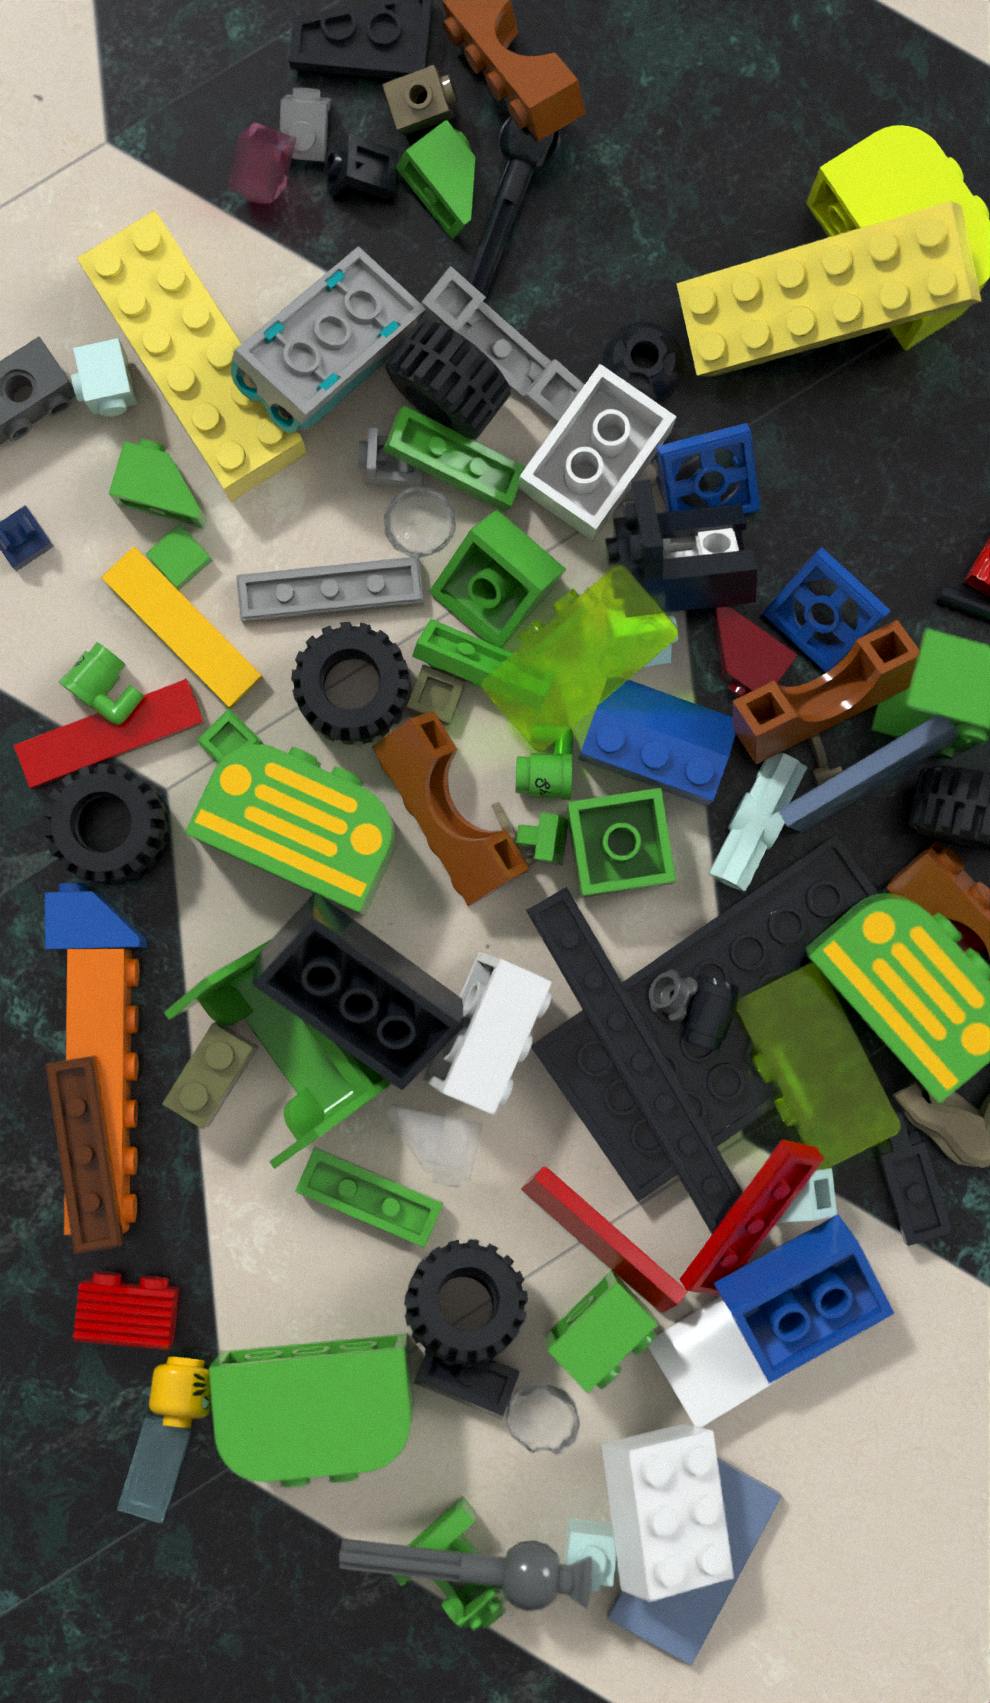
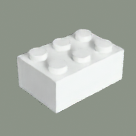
[519,364,676,542]
[423,951,552,1115]
[601,1424,734,1601]

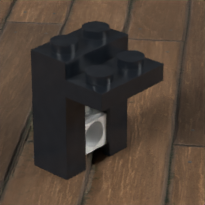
[605,480,757,617]

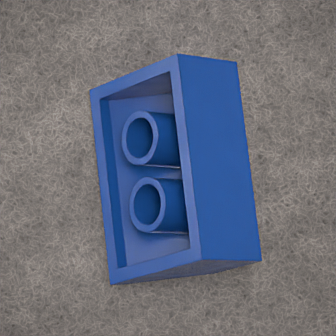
[578,673,735,806]
[714,1214,894,1383]

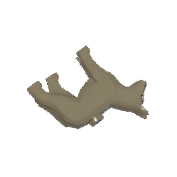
[892,1082,990,1168]

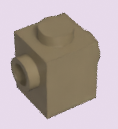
[382,65,458,136]

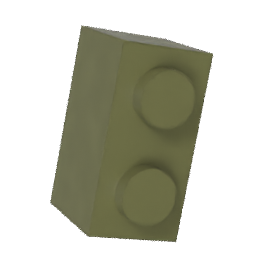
[162,1022,259,1129]

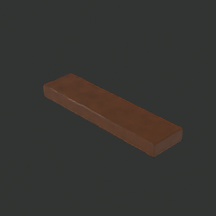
[45,1056,124,1254]

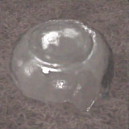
[384,486,457,558]
[505,1380,580,1455]

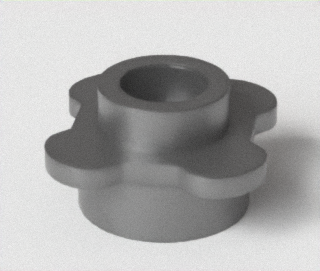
[649,970,698,1022]

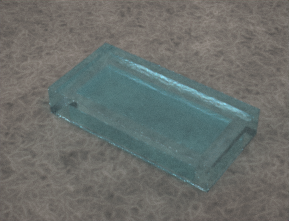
[117,1415,193,1524]

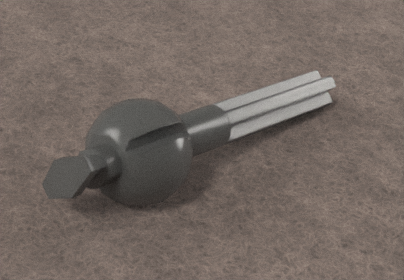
[339,1538,592,1611]

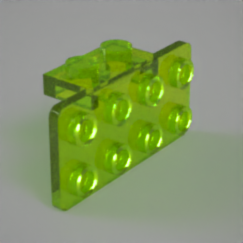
[482,565,678,751]
[736,963,901,1170]

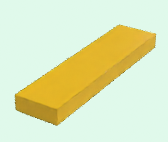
[101,546,264,709]

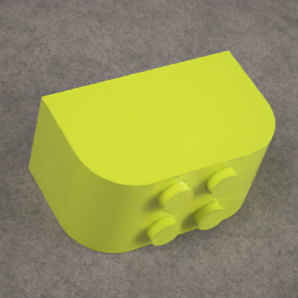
[806,125,990,351]

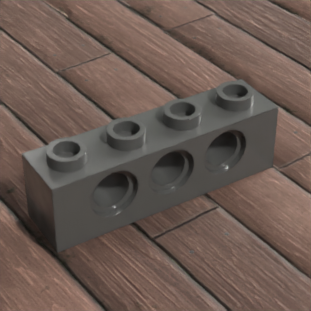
[0,336,76,444]

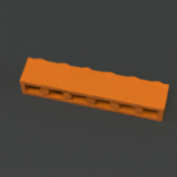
[64,949,140,1235]

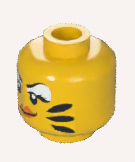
[149,1356,212,1428]

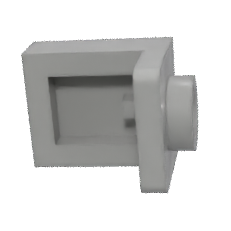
[279,88,331,161]
[358,427,423,488]

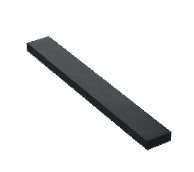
[526,887,743,1234]

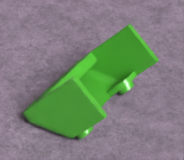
[870,629,990,759]
[164,939,391,1169]

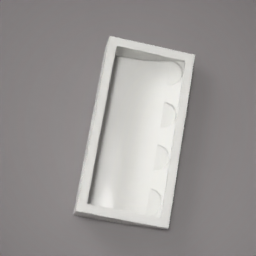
[648,1296,806,1428]

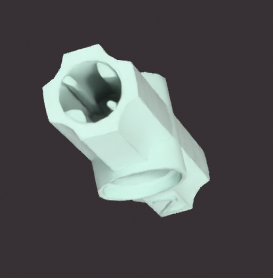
[708,753,807,892]

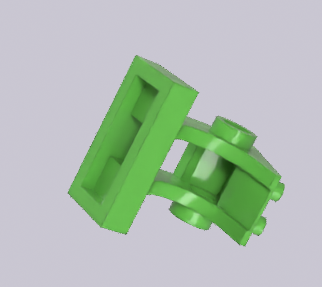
[393,1496,507,1631]

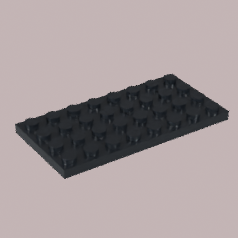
[531,834,879,1202]

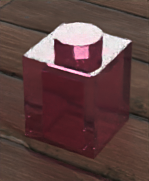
[228,122,296,204]

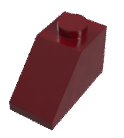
[711,606,797,699]

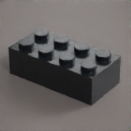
[252,891,464,1090]

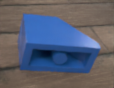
[45,883,147,950]

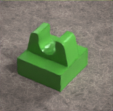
[516,813,568,866]

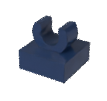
[0,505,54,572]

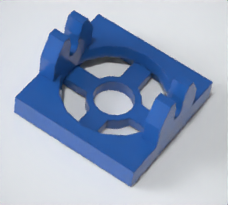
[653,423,760,514]
[761,547,891,673]

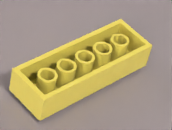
[676,201,982,377]
[77,210,307,502]

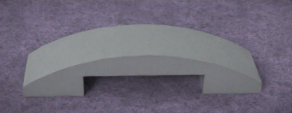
[420,266,584,423]

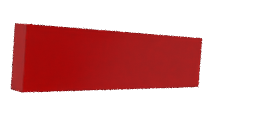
[14,679,205,790]
[680,1140,825,1296]
[521,1166,687,1313]

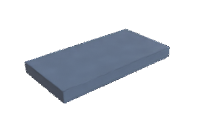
[779,716,961,832]
[607,1457,782,1666]

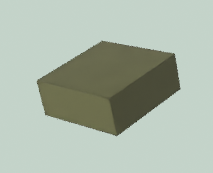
[406,665,466,726]

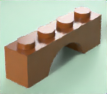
[442,0,586,142]
[733,620,919,764]
[372,711,530,906]
[886,840,990,981]

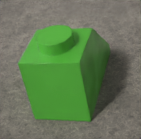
[395,119,475,240]
[109,439,207,529]

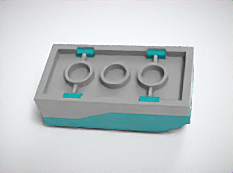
[231,246,426,433]

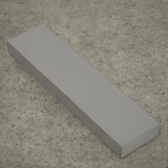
[236,556,424,623]

